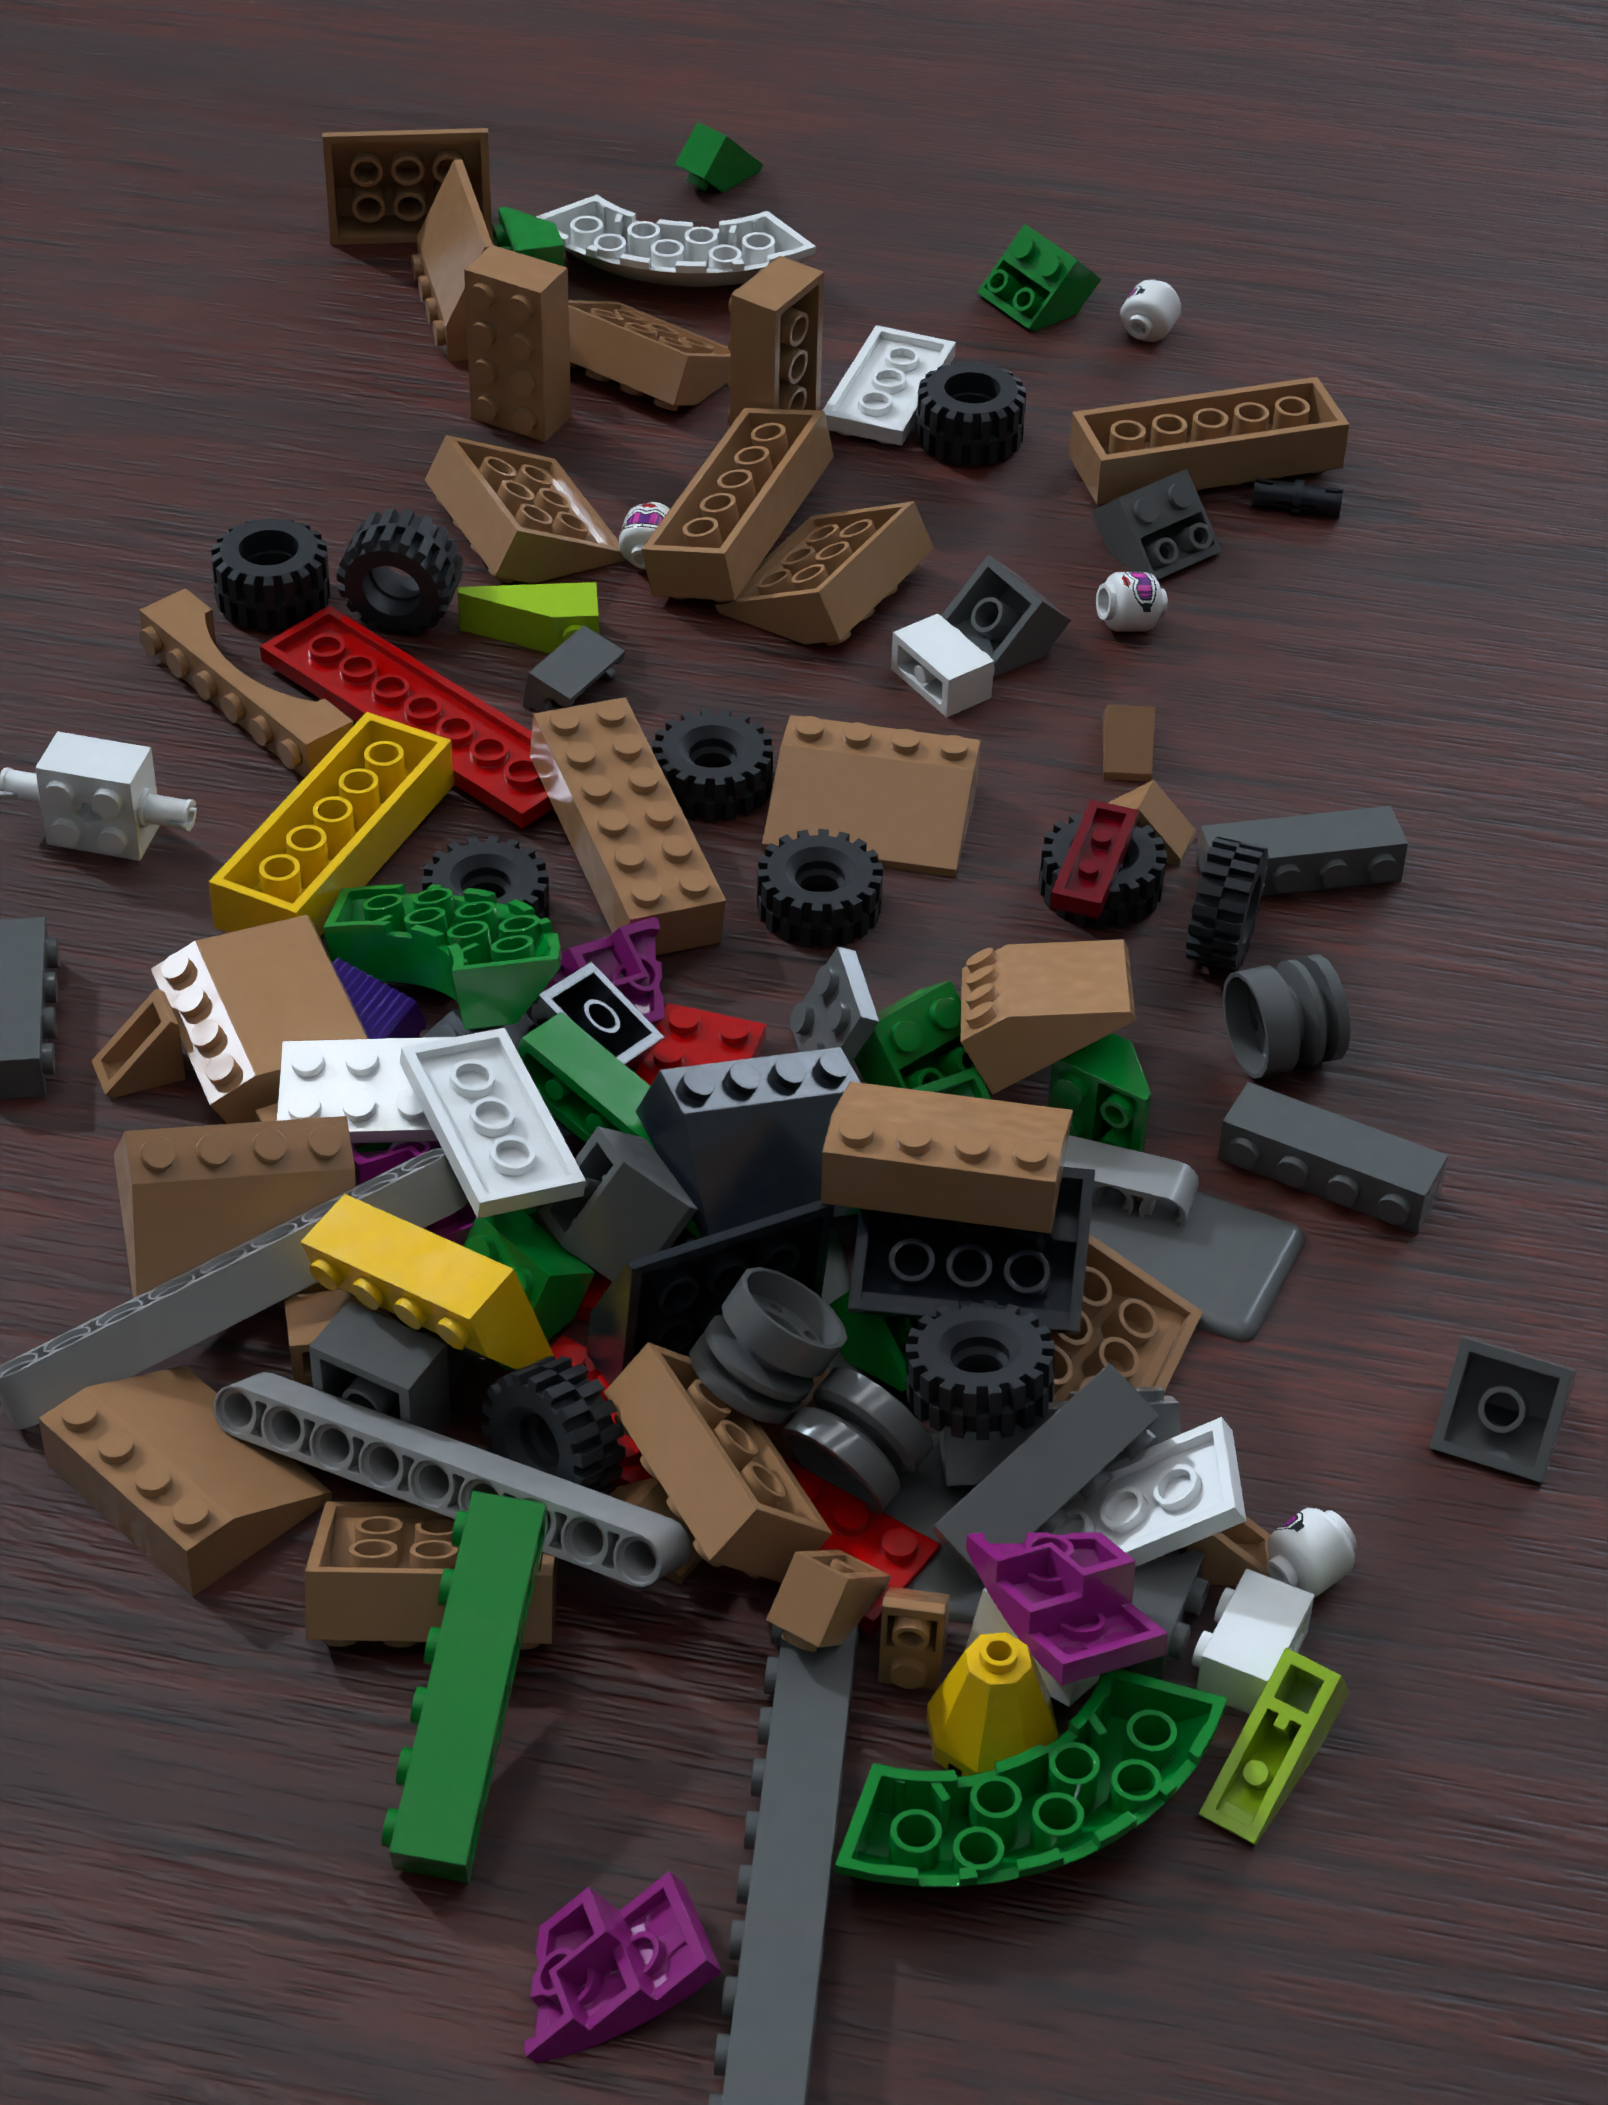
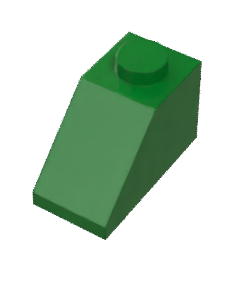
[675,122,764,193]

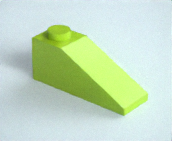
[457,582,599,654]
[1199,1647,1350,1846]

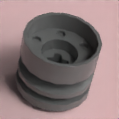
[1222,954,1351,1079]
[689,1267,847,1425]

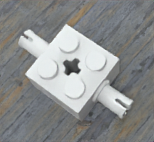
[0,731,197,861]

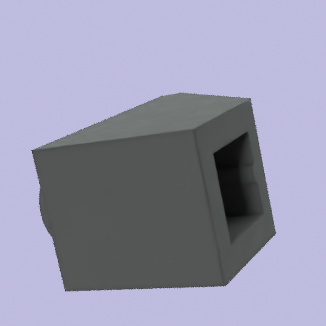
[1124,1550,1210,1680]

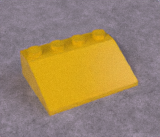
[300,1194,554,1370]

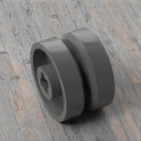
[780,1367,934,1515]

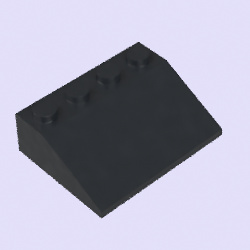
[635,1047,861,1238]
[848,1167,1095,1335]
[587,1200,835,1385]

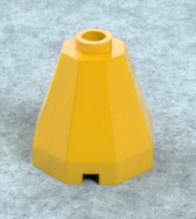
[926,1632,1058,1776]

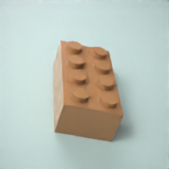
[464,245,571,442]
[727,256,824,427]
[604,1342,833,1583]

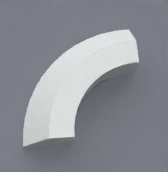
[536,195,816,287]

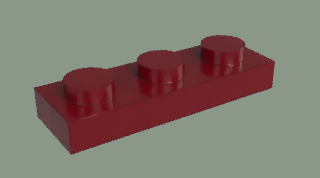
[1050,799,1139,919]

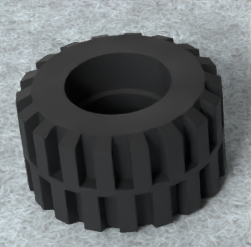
[916,361,1026,466]
[336,508,463,635]
[211,518,330,631]

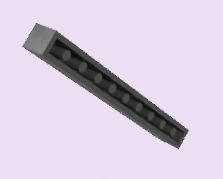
[708,1622,860,2105]

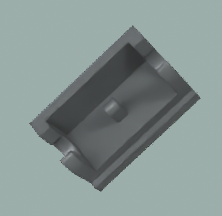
[522,625,625,713]

